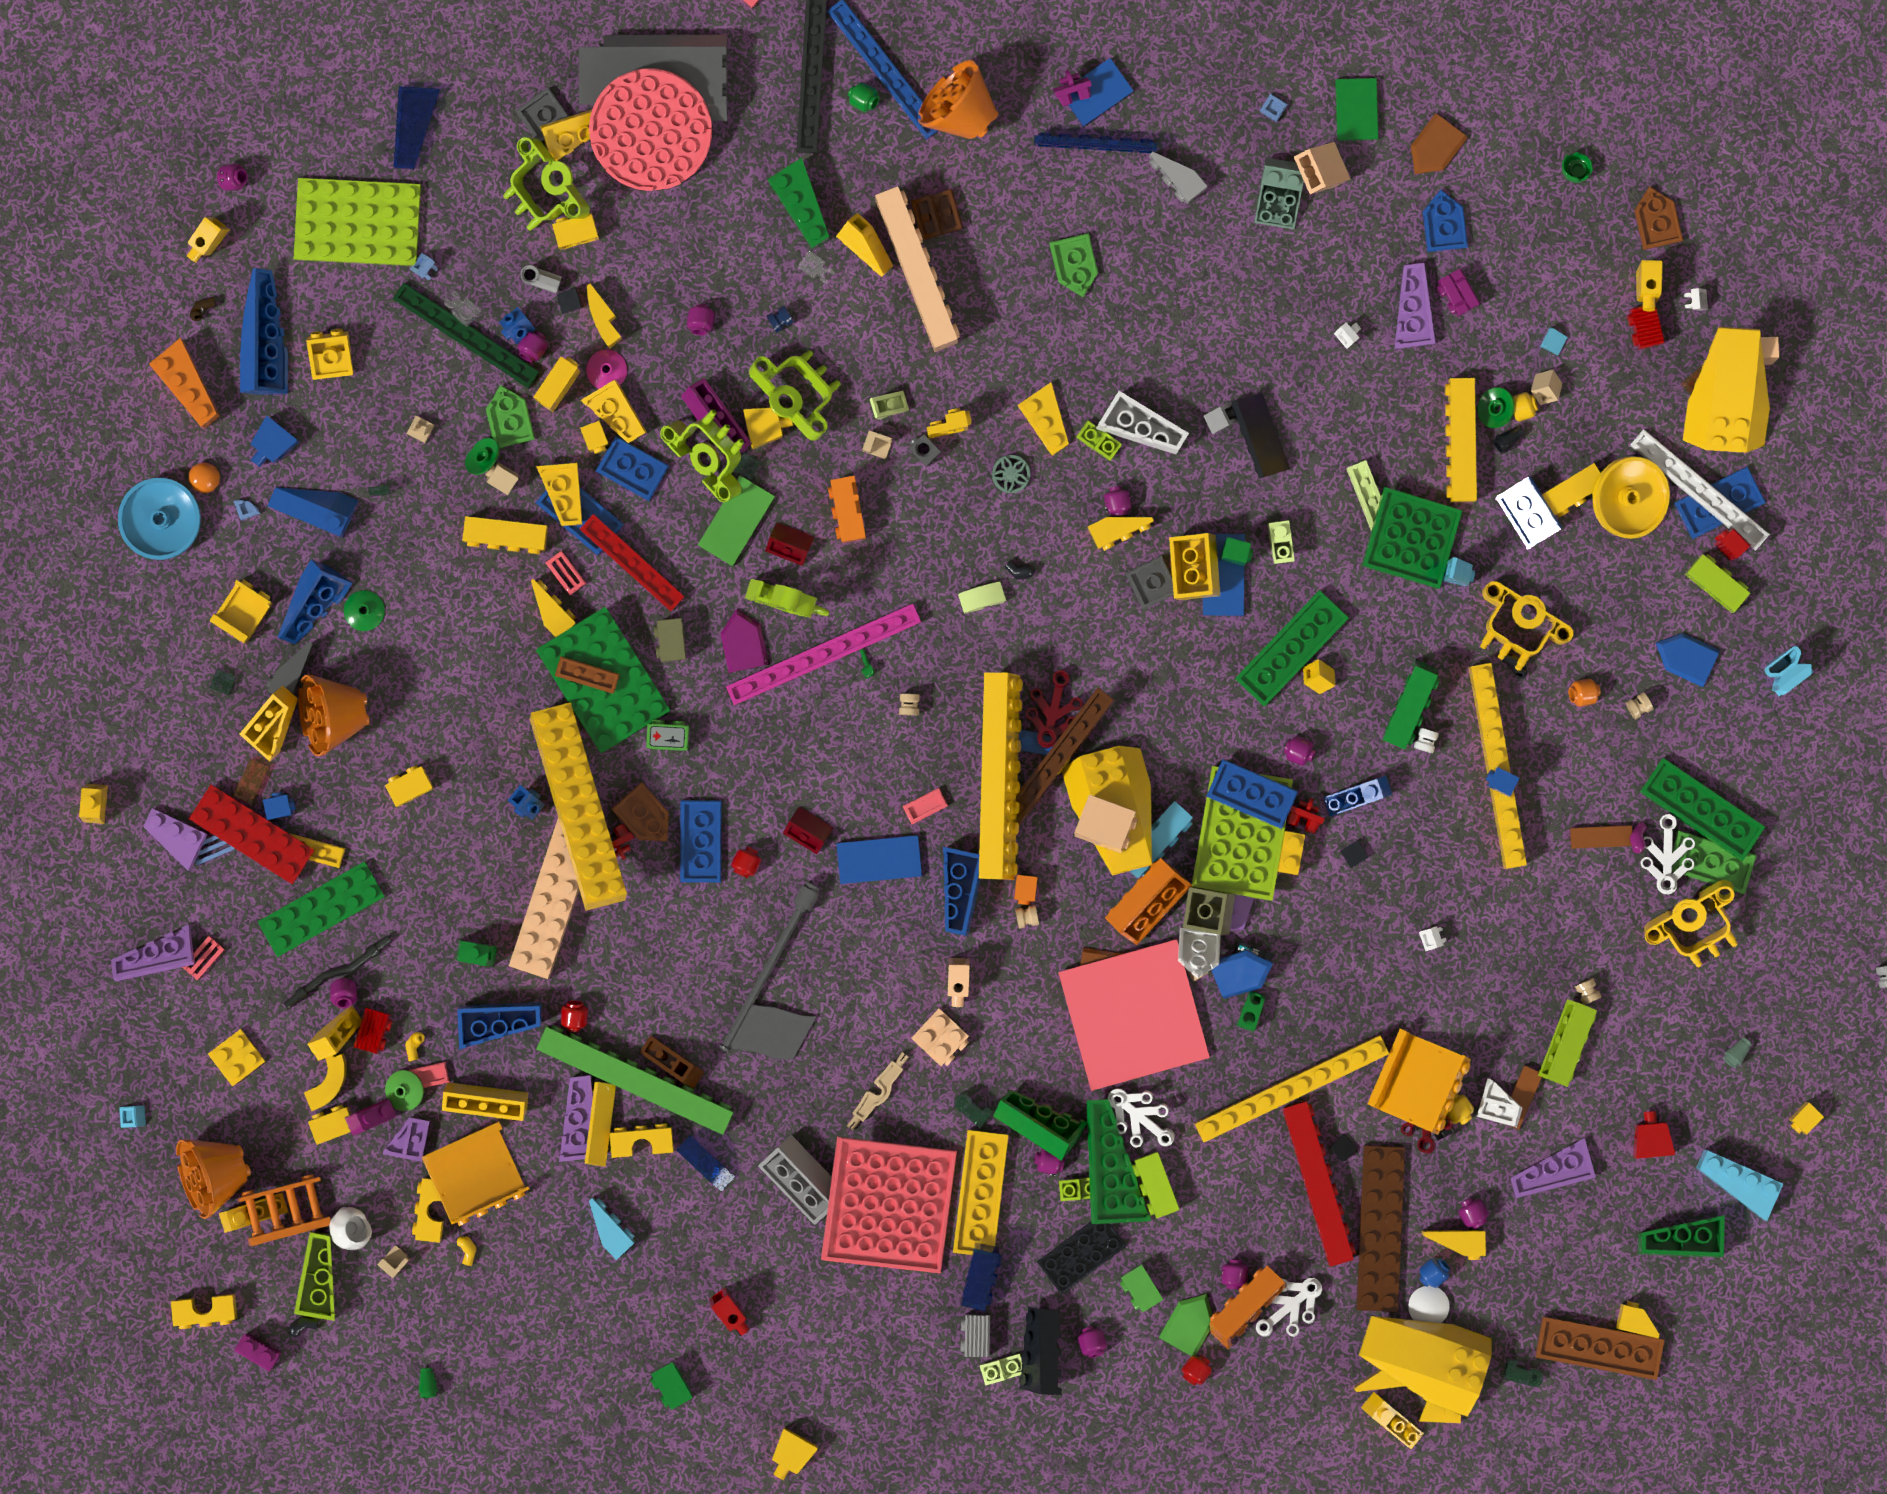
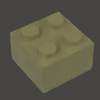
[1183,887,1235,935]

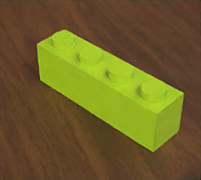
[1538,999,1597,1087]

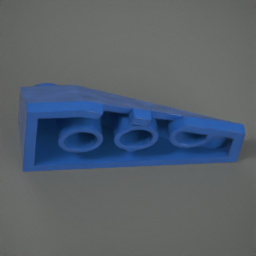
[267,487,358,538]
[278,559,352,644]

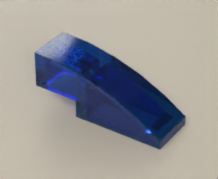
[676,1135,735,1191]

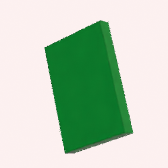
[1335,78,1378,141]

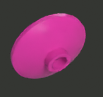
[586,350,627,389]

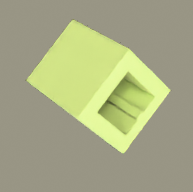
[1267,521,1295,564]

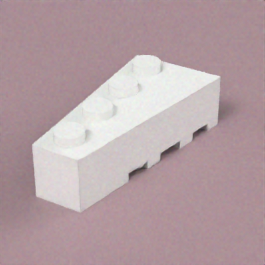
[1096,391,1189,454]

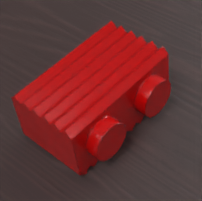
[1627,304,1664,350]
[1714,528,1751,561]
[354,1007,393,1054]

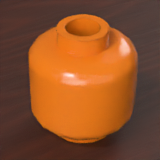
[1568,679,1601,707]

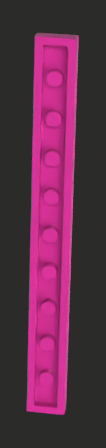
[726,604,921,706]

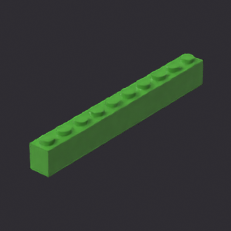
[536,1025,734,1135]

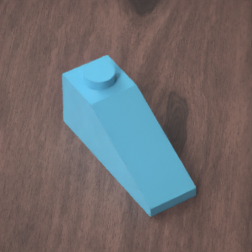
[1443,557,1475,586]

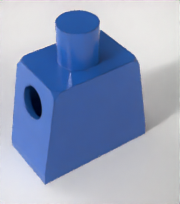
[250,416,299,467]

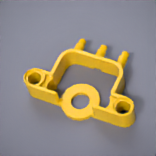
[1480,581,1573,671]
[1644,880,1738,967]

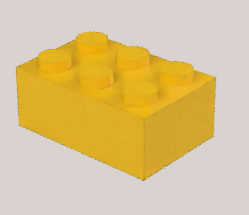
[1169,533,1220,600]

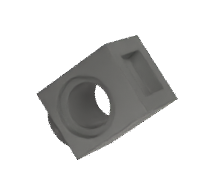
[909,434,941,467]

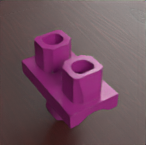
[1053,70,1092,106]

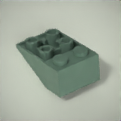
[1254,157,1304,229]

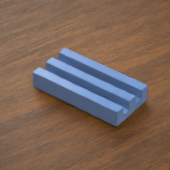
[195,836,235,865]

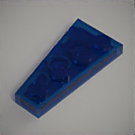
[393,86,440,170]

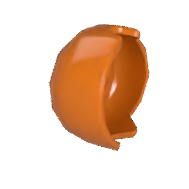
[188,462,220,493]

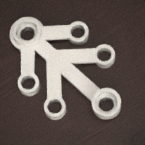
[1641,814,1695,894]
[1108,1088,1175,1147]
[1256,1278,1322,1337]

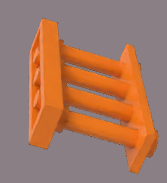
[237,1174,331,1246]

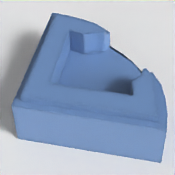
[234,500,261,521]

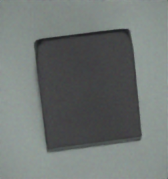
[557,288,582,314]
[1329,1133,1358,1163]

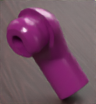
[1630,823,1647,854]

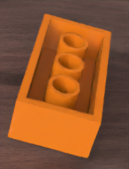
[1105,858,1192,945]

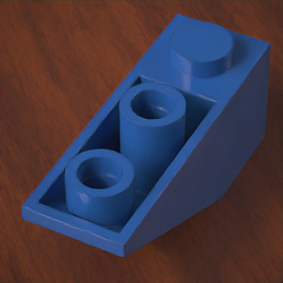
[1323,775,1393,817]

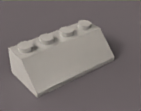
[758,1135,832,1225]

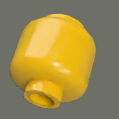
[1512,392,1538,422]
[1447,1093,1474,1125]

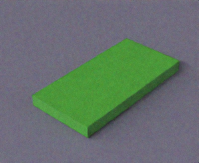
[698,476,775,567]
[1672,830,1757,894]

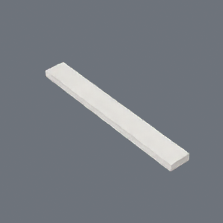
[1630,429,1770,551]

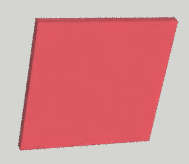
[1058,939,1210,1091]
[821,1136,957,1273]

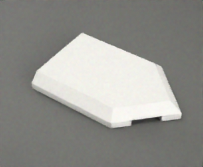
[1178,928,1221,979]

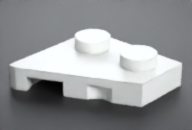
[1477,1079,1522,1127]

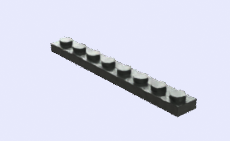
[796,0,827,154]

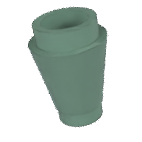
[1723,1037,1752,1068]

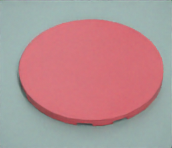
[589,68,712,191]

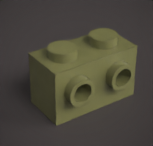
[654,618,686,663]

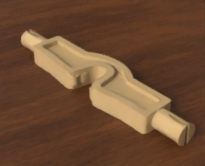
[846,1052,909,1131]

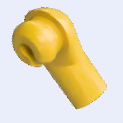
[405,1032,425,1061]
[457,1236,476,1266]

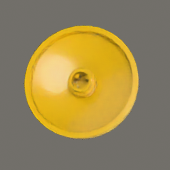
[1593,456,1670,539]

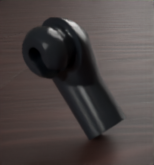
[1004,560,1035,580]
[1502,654,1528,679]
[289,1317,319,1337]

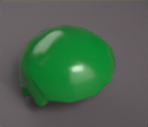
[1561,152,1593,183]

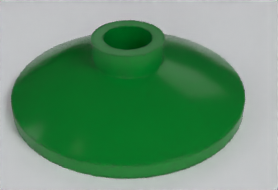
[1478,387,1515,428]
[465,438,499,475]
[344,590,385,631]

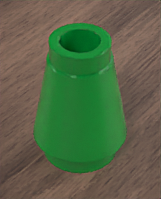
[418,1368,438,1398]

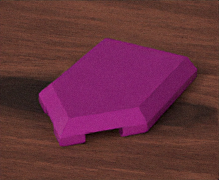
[720,609,769,673]

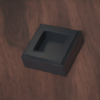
[1340,840,1369,868]

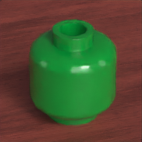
[848,82,880,112]

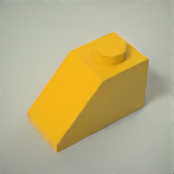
[1616,1301,1660,1338]

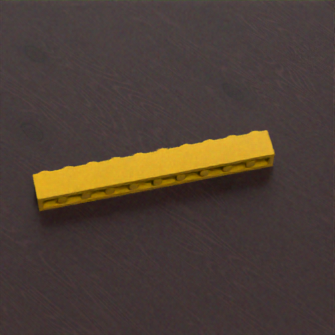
[1469,663,1527,869]
[1194,1035,1389,1142]

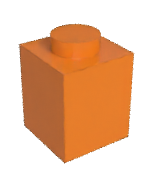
[1014,875,1037,905]

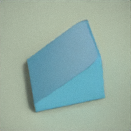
[1540,327,1567,355]
[120,1105,146,1128]

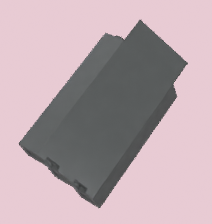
[579,35,728,121]

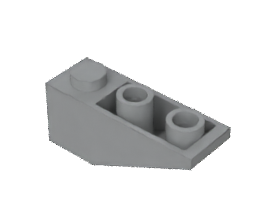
[1149,152,1207,204]

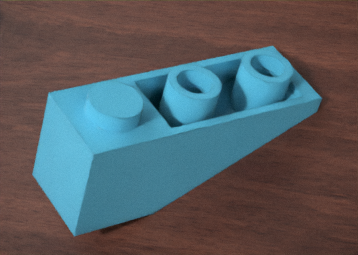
[589,1197,635,1260]

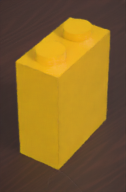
[533,356,580,412]

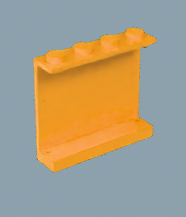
[1367,1029,1471,1135]
[422,1122,529,1226]

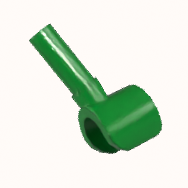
[859,649,874,679]

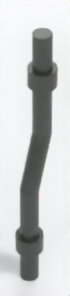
[283,935,392,1010]

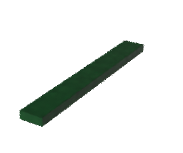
[393,282,540,389]

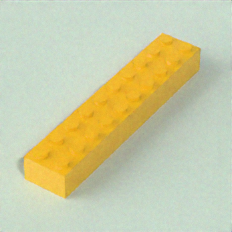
[979,673,1023,880]
[530,702,627,911]

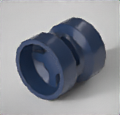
[766,305,794,333]

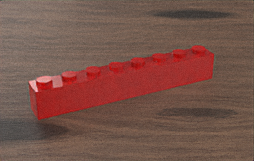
[1282,1101,1356,1267]

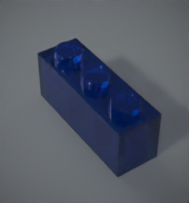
[961,1242,1002,1311]

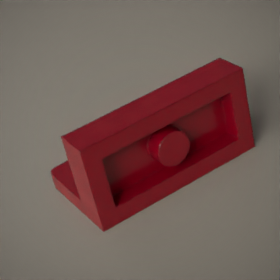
[765,523,814,566]
[783,807,833,854]

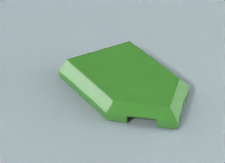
[1049,233,1098,297]
[486,385,535,448]
[1159,1294,1213,1356]

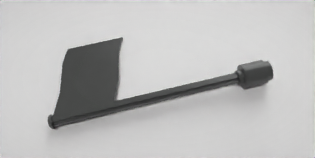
[719,881,820,1060]

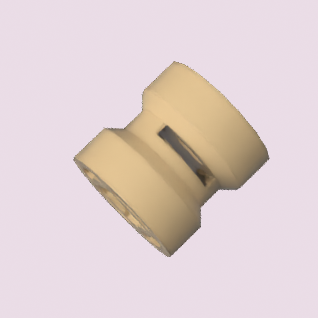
[1625,692,1653,720]
[899,694,920,715]
[1015,905,1039,929]
[1575,978,1602,1005]

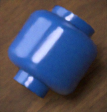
[1419,1257,1450,1288]

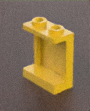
[210,579,273,644]

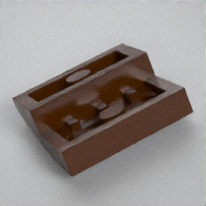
[911,189,964,240]

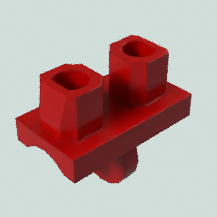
[1286,798,1325,834]
[612,824,635,860]

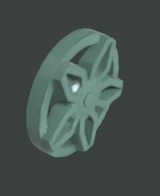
[992,455,1030,493]

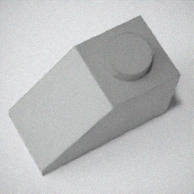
[1204,397,1244,434]

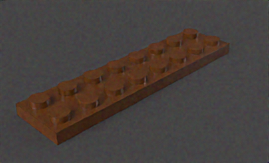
[1356,1145,1405,1312]

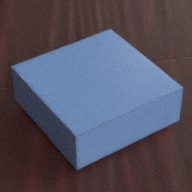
[1259,94,1288,122]

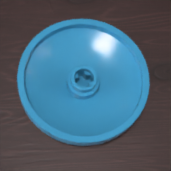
[118,478,201,560]

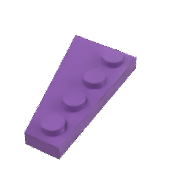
[1394,263,1435,350]
[559,1075,593,1162]

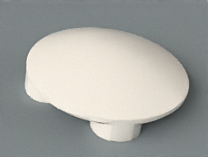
[1408,1286,1449,1323]

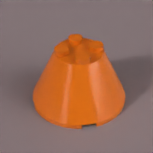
[918,60,999,139]
[298,675,369,757]
[176,1139,251,1219]

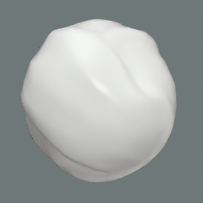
[329,1207,372,1250]

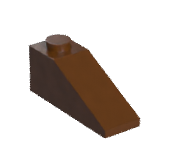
[639,1035,705,1088]

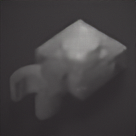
[797,250,835,285]
[444,291,481,327]

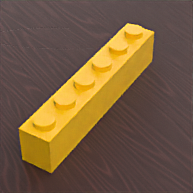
[1445,378,1477,503]

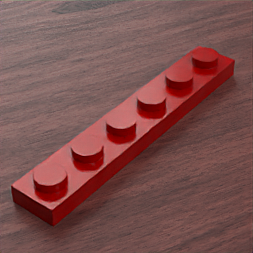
[580,514,684,612]

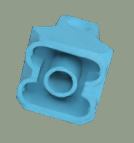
[1764,646,1814,696]

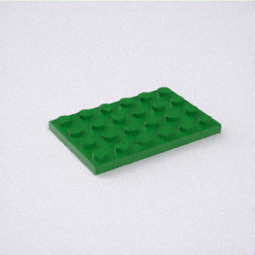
[536,606,670,753]

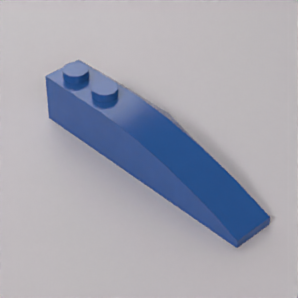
[240,268,288,395]

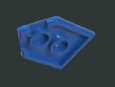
[1423,189,1468,252]
[1655,633,1720,687]
[1211,950,1273,999]

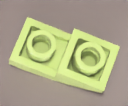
[958,582,1006,613]
[980,1353,1022,1385]

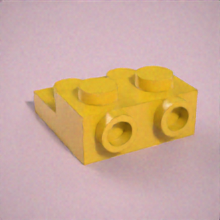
[306,329,354,380]
[927,408,971,439]

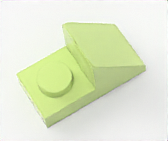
[870,391,909,420]

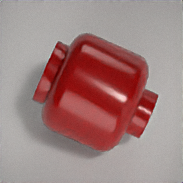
[731,847,761,878]
[561,1000,588,1032]
[1182,1355,1212,1386]

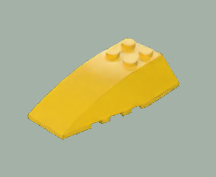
[1683,327,1770,453]
[1062,746,1152,875]
[1359,1316,1492,1417]

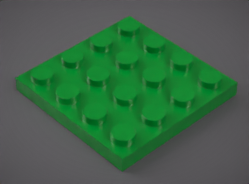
[1361,487,1462,589]

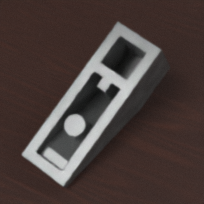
[266,642,315,696]

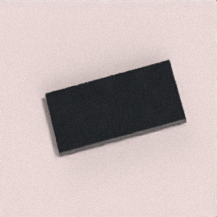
[1231,393,1290,479]
[1037,1221,1127,1295]

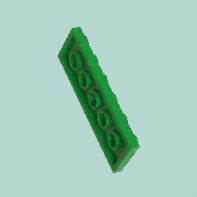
[1235,590,1349,707]
[1640,758,1765,861]
[257,861,385,957]

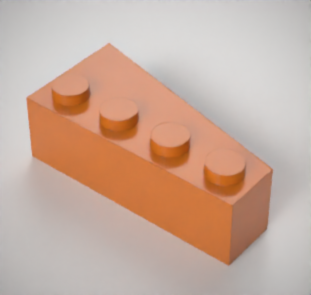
[149,338,220,429]
[1210,1266,1285,1349]

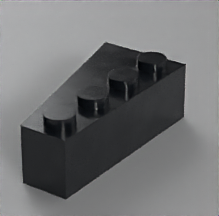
[1019,1306,1062,1395]

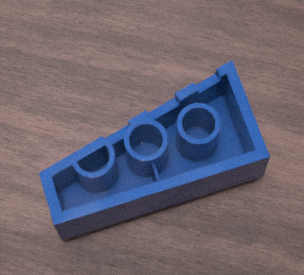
[943,847,981,936]
[457,1002,543,1050]

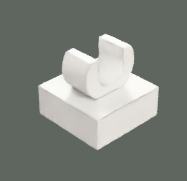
[1684,288,1708,311]
[1334,322,1361,349]
[1419,926,1446,951]

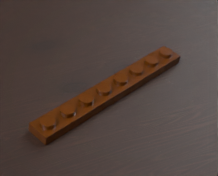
[1016,687,1115,827]

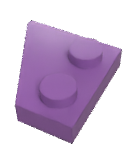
[383,1117,430,1162]

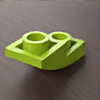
[1076,421,1122,461]
[1059,1178,1090,1201]

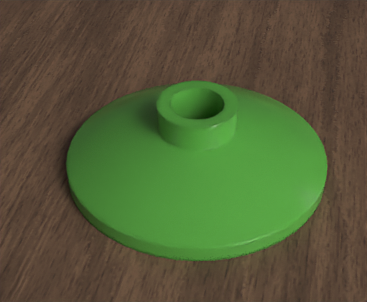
[385,1070,424,1111]

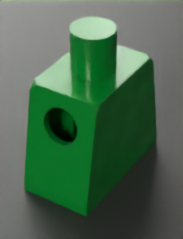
[455,940,497,967]

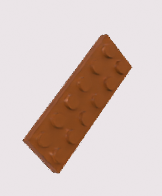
[1535,1316,1664,1380]

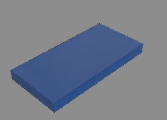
[1674,466,1766,539]
[535,488,624,556]
[1202,534,1245,616]
[1206,759,1298,829]
[680,800,722,883]
[836,836,922,884]

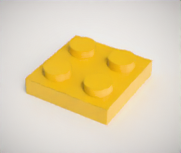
[208,1029,266,1087]

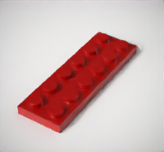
[189,784,315,885]

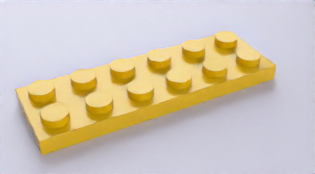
[953,1130,1008,1258]

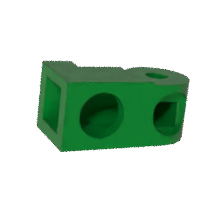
[1236,991,1265,1032]

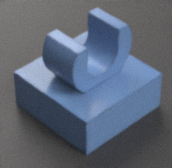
[410,253,438,280]

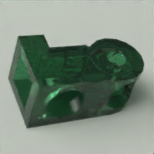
[954,1093,993,1128]
[1502,1358,1543,1387]

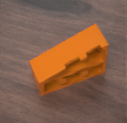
[828,476,866,543]

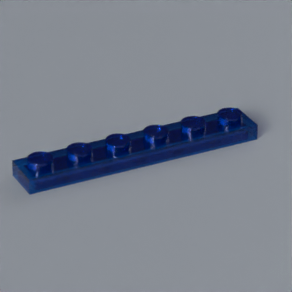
[1034,132,1157,154]

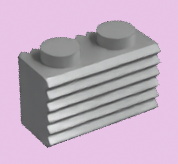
[961,1314,990,1357]

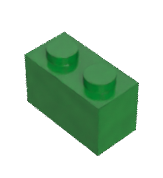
[1220,537,1254,566]
[650,1360,693,1410]

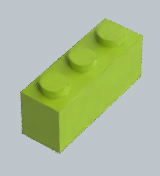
[1685,554,1750,613]
[1132,1151,1180,1219]

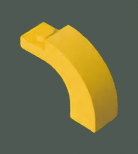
[304,1054,347,1111]

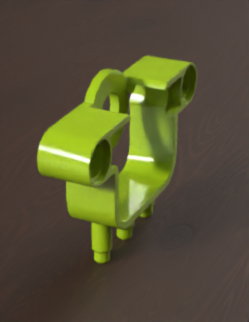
[503,137,590,231]
[749,350,841,441]
[660,410,744,502]
[745,579,830,618]

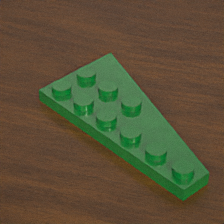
[1087,1099,1151,1224]

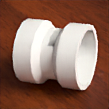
[1414,728,1439,753]

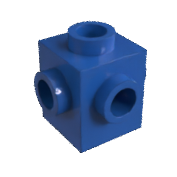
[499,307,535,344]
[507,785,545,820]

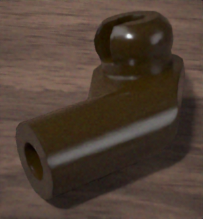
[190,297,216,322]

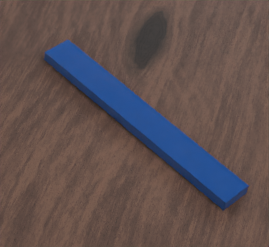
[827,0,938,140]

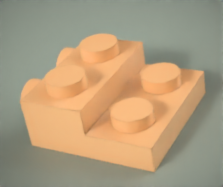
[911,1009,969,1066]

